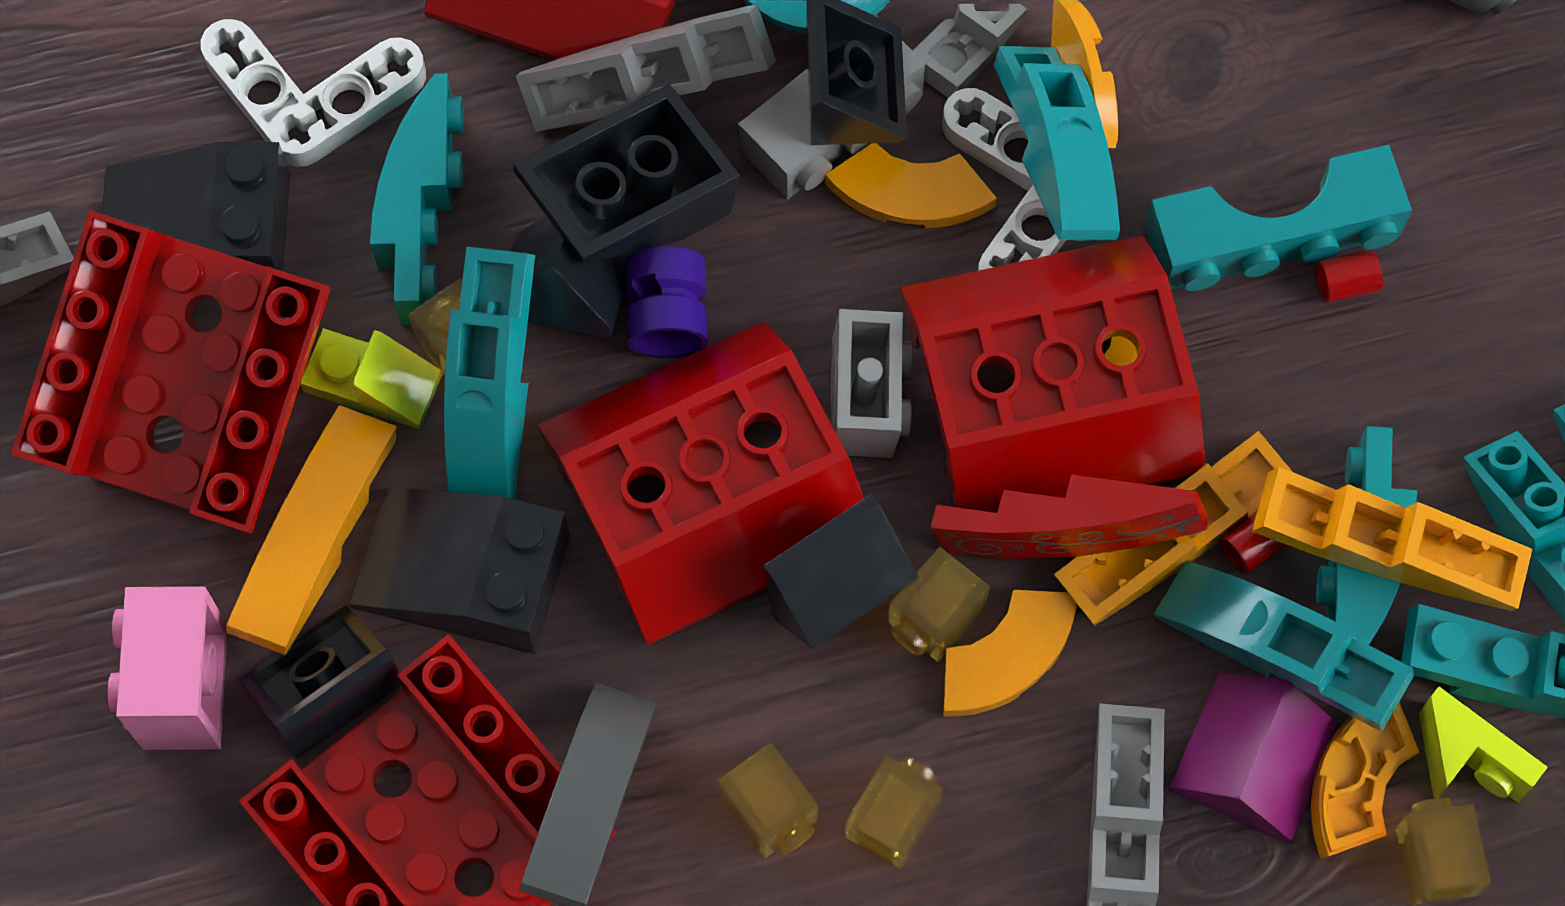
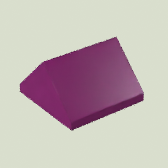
[1168,672,1340,844]

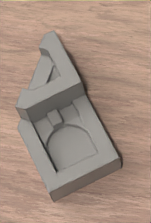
[912,4,1027,98]

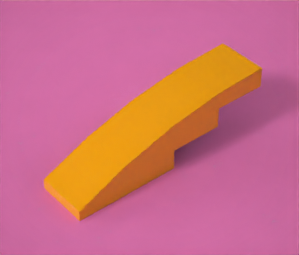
[226,405,397,655]
[1054,431,1292,626]
[1252,467,1532,611]

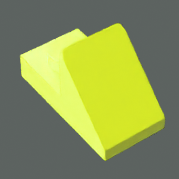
[300,328,442,430]
[1419,686,1548,803]

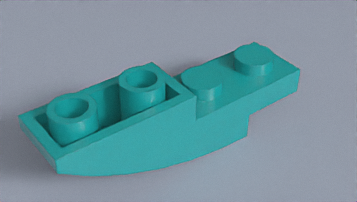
[993,46,1120,241]
[370,73,464,325]
[444,247,535,499]
[1316,426,1417,645]
[1463,431,1565,623]
[1153,561,1414,732]
[1401,604,1565,718]

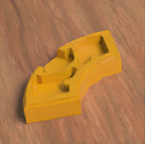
[1051,0,1118,148]
[825,143,997,229]
[943,590,1077,717]
[1311,702,1419,859]

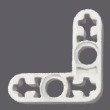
[201,19,426,167]
[942,88,1066,271]

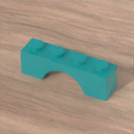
[1145,145,1412,291]

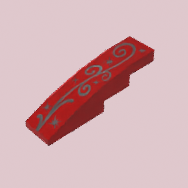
[930,475,1209,559]

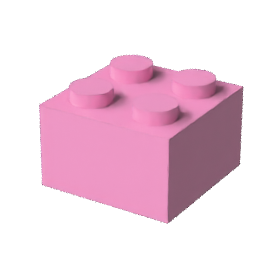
[108,587,227,750]

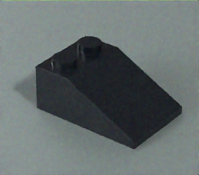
[513,84,740,265]
[102,142,290,271]
[349,487,570,654]

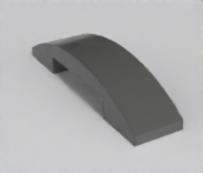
[519,683,657,906]

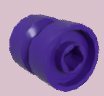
[626,246,708,358]

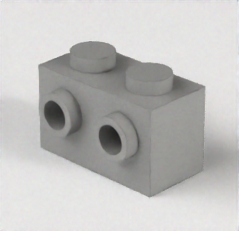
[830,309,912,458]

